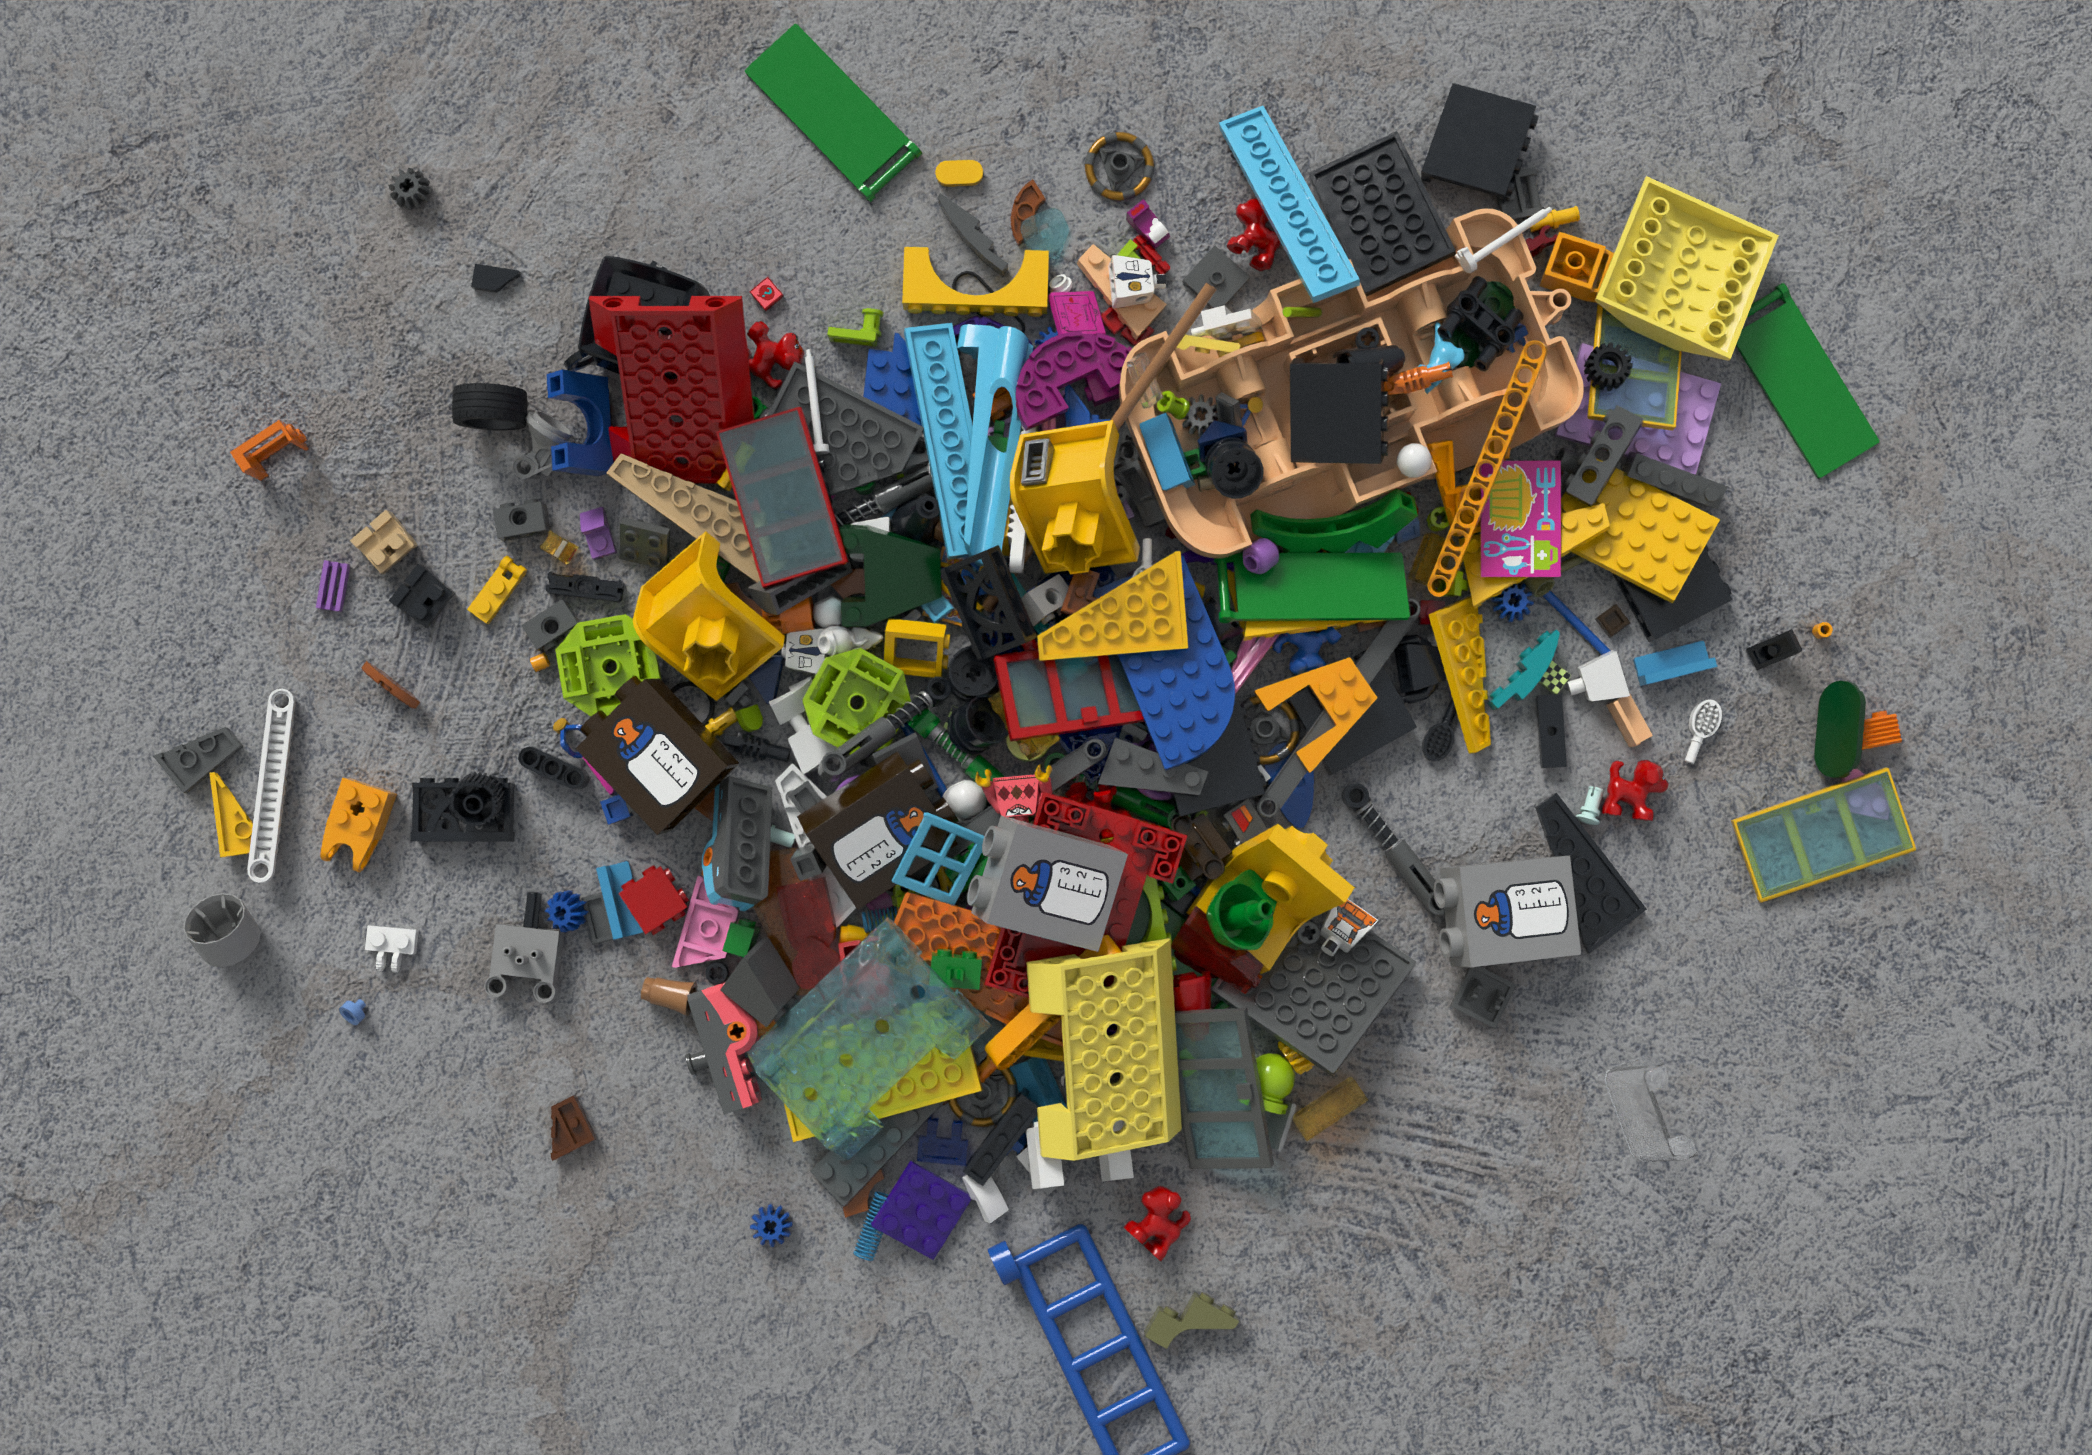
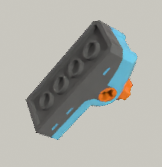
[701,776,773,911]

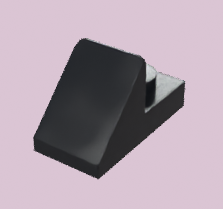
[1746,629,1803,670]

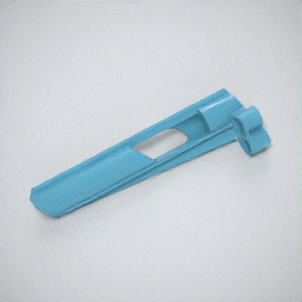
[957,324,1033,566]

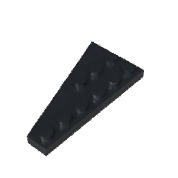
[1535,793,1647,954]

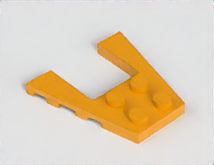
[1426,427,1511,537]
[1254,657,1377,773]

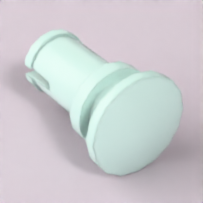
[1575,786,1604,825]
[770,824,795,849]

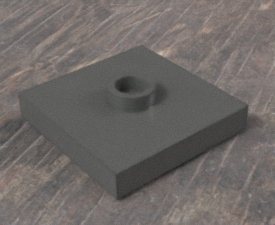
[1182,246,1250,308]

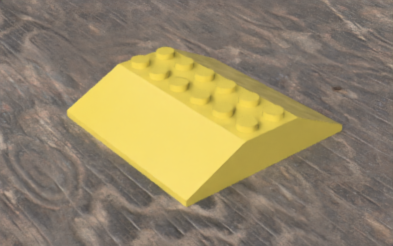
[1595,176,1779,361]

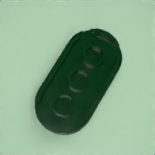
[1443,281,1515,368]
[1814,681,1866,778]

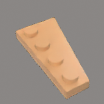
[1077,244,1167,340]

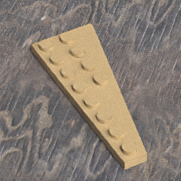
[606,454,808,583]

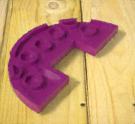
[1015,331,1132,431]

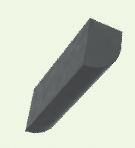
[748,552,853,615]

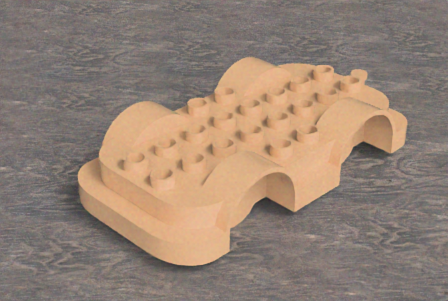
[1119,209,1584,558]

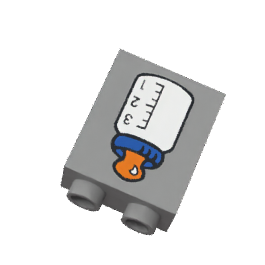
[967,815,1128,952]
[1434,856,1581,968]

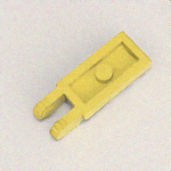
[1176,334,1241,356]

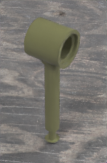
[1523,555,1586,597]

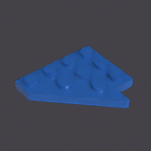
[863,333,922,426]

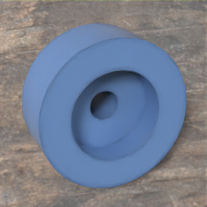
[339,999,366,1025]

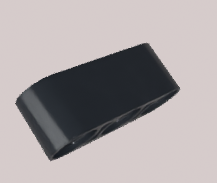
[518,747,589,789]

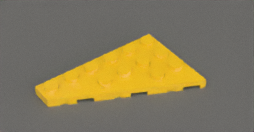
[1037,551,1188,661]

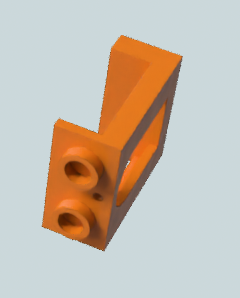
[230,420,309,481]

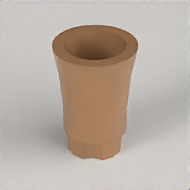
[641,977,697,1016]

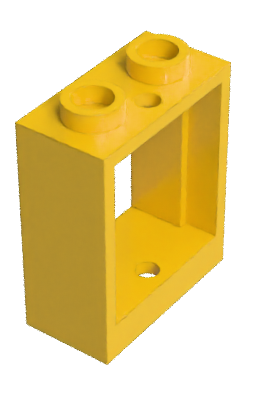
[884,618,950,678]

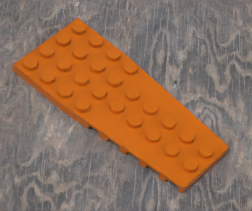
[879,891,1063,1047]

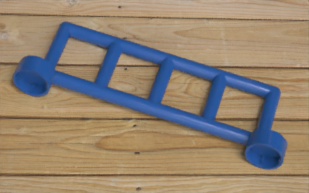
[987,1224,1190,1455]

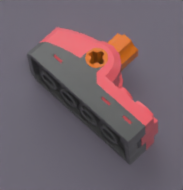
[687,982,780,1115]

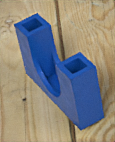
[546,369,614,476]

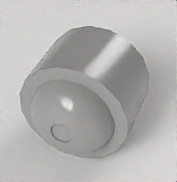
[183,893,261,967]

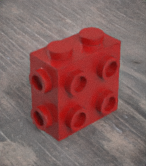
[618,865,689,936]

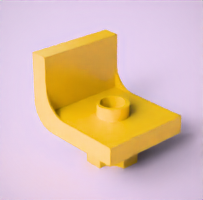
[1010,420,1140,574]
[633,531,785,701]
[1186,824,1355,974]

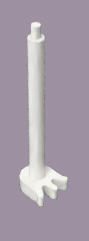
[1454,207,1552,274]
[804,349,830,455]

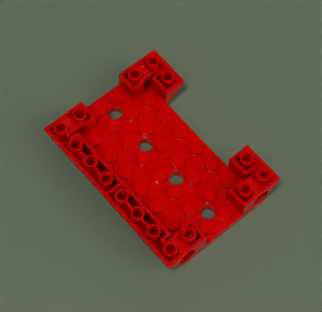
[589,296,756,483]
[984,792,1187,998]

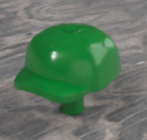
[1206,869,1277,950]

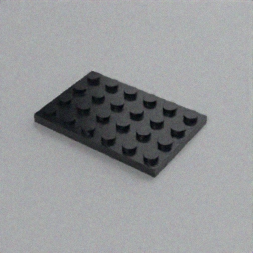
[1308,131,1456,297]

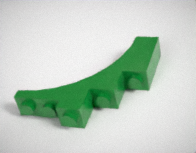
[1250,488,1418,553]

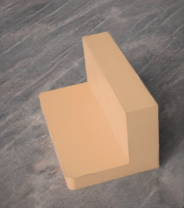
[1606,693,1653,747]

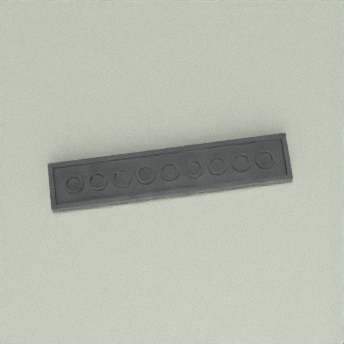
[810,1005,1007,1207]

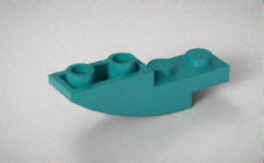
[1487,629,1560,710]

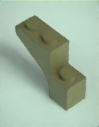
[1144,1292,1239,1349]

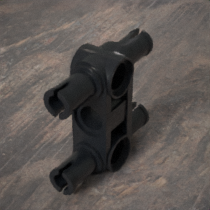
[1437,276,1524,371]

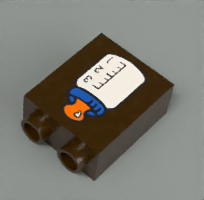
[575,676,740,835]
[797,752,959,910]

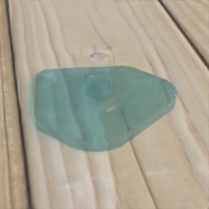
[1020,208,1069,260]

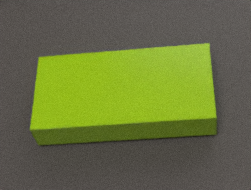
[827,327,878,347]

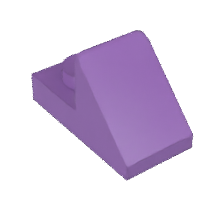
[580,507,617,560]

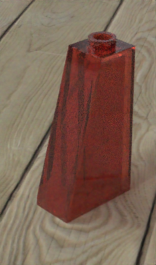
[1171,906,1264,994]

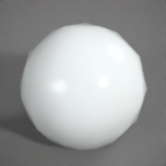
[1397,443,1432,478]
[812,596,842,629]

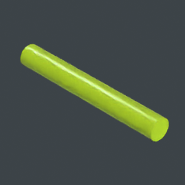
[1282,307,1322,317]

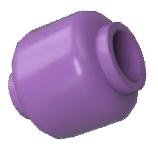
[1242,538,1279,574]

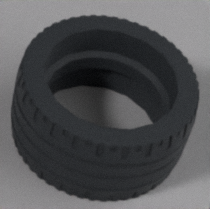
[452,383,528,431]

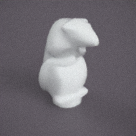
[818,626,883,656]

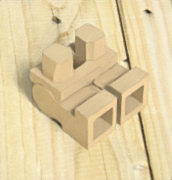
[350,510,418,574]

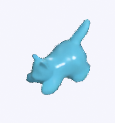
[1418,322,1465,394]

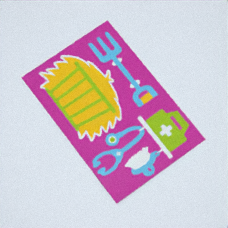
[1481,461,1561,577]

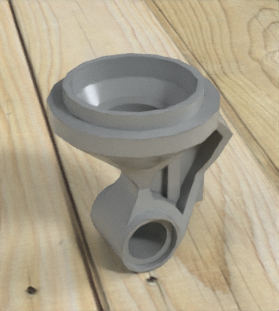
[512,410,574,479]

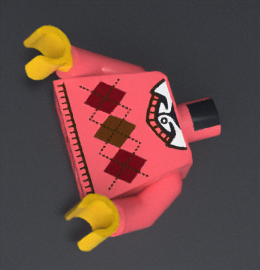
[975,765,1053,823]

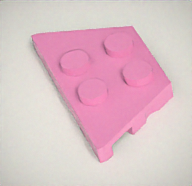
[672,876,740,968]

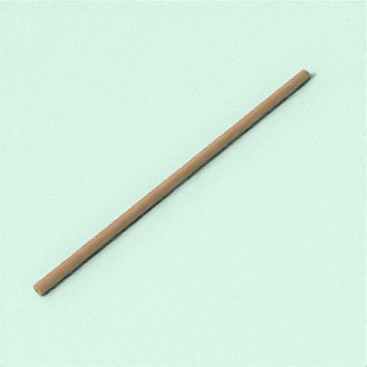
[981,282,1216,612]

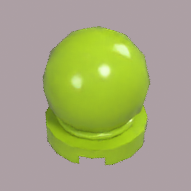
[1239,1053,1295,1115]

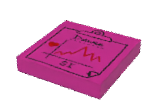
[1048,291,1106,335]

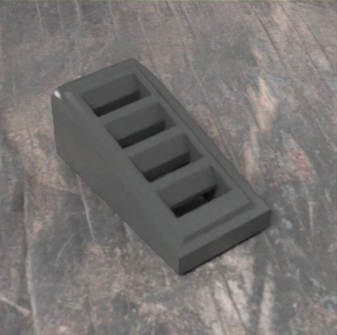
[1021,438,1054,486]

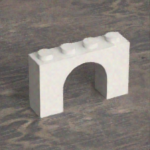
[1026,1120,1134,1189]

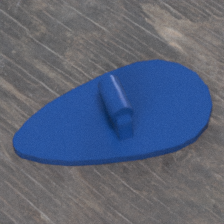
[1265,742,1314,828]

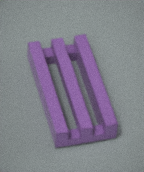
[316,560,350,612]

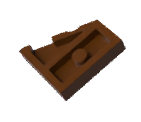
[551,1094,597,1161]

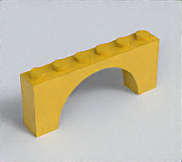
[902,247,1049,317]

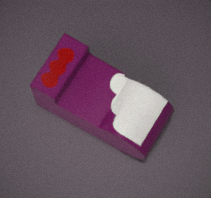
[1126,199,1170,249]

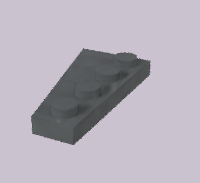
[1098,738,1209,796]

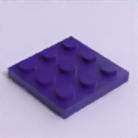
[871,1160,971,1260]

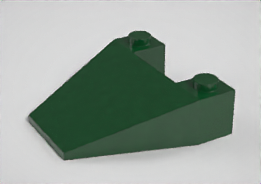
[839,525,942,626]

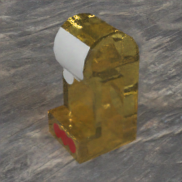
[540,530,578,565]

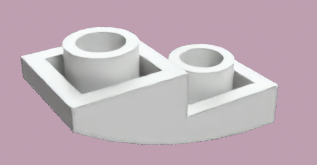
[769,677,812,725]
[962,1175,1009,1223]

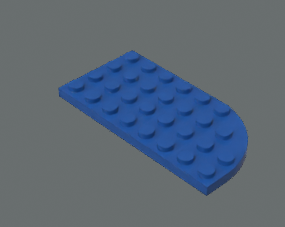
[1093,556,1235,771]

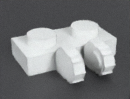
[365,925,419,973]

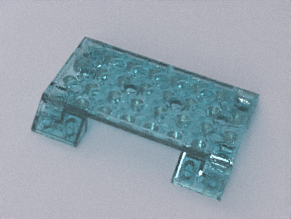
[746,916,991,1160]

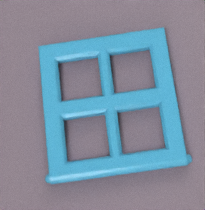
[892,812,984,905]

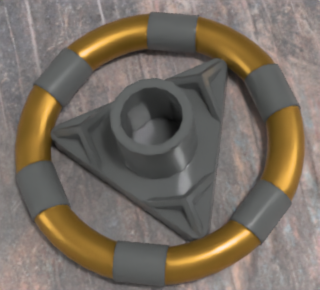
[1084,132,1154,201]
[1240,696,1300,765]
[948,1068,1017,1127]

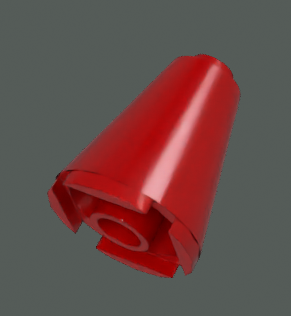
[1173,971,1212,1041]

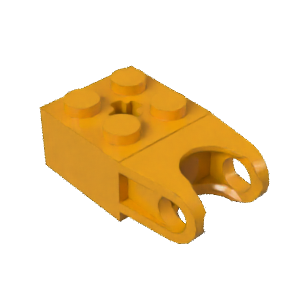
[1539,232,1614,303]
[320,778,397,873]

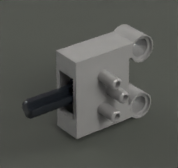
[484,892,564,1003]

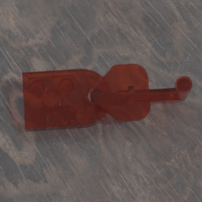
[776,877,842,1022]

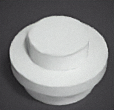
[1049,274,1073,293]

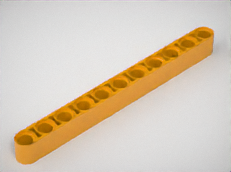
[1428,340,1548,597]

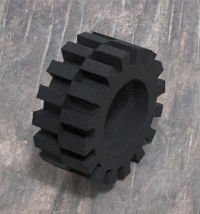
[1584,343,1633,391]

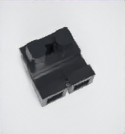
[389,564,455,628]

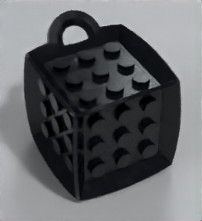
[564,255,710,380]

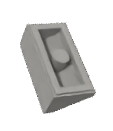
[1267,1098,1297,1152]

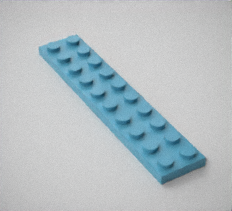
[1219,106,1360,303]
[904,323,973,560]

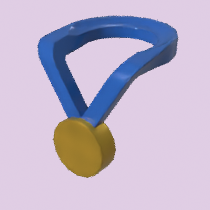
[1240,397,1263,427]
[553,718,583,758]

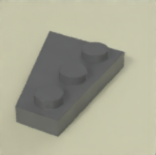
[153,727,243,793]

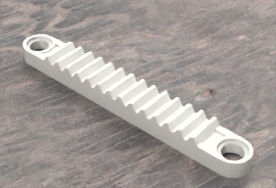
[1007,424,1039,573]
[247,689,295,883]

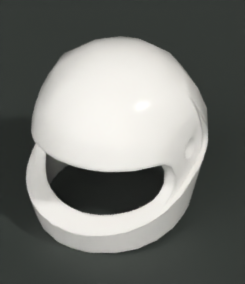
[943,780,987,821]

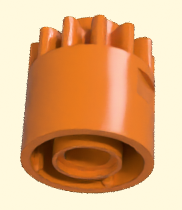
[762,596,815,634]

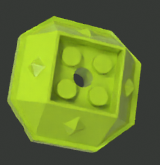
[555,614,662,716]
[802,648,911,755]

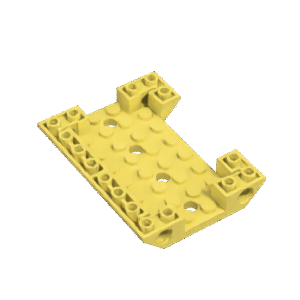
[1026,938,1182,1161]

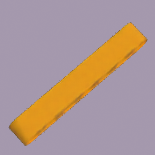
[985,935,1122,1070]

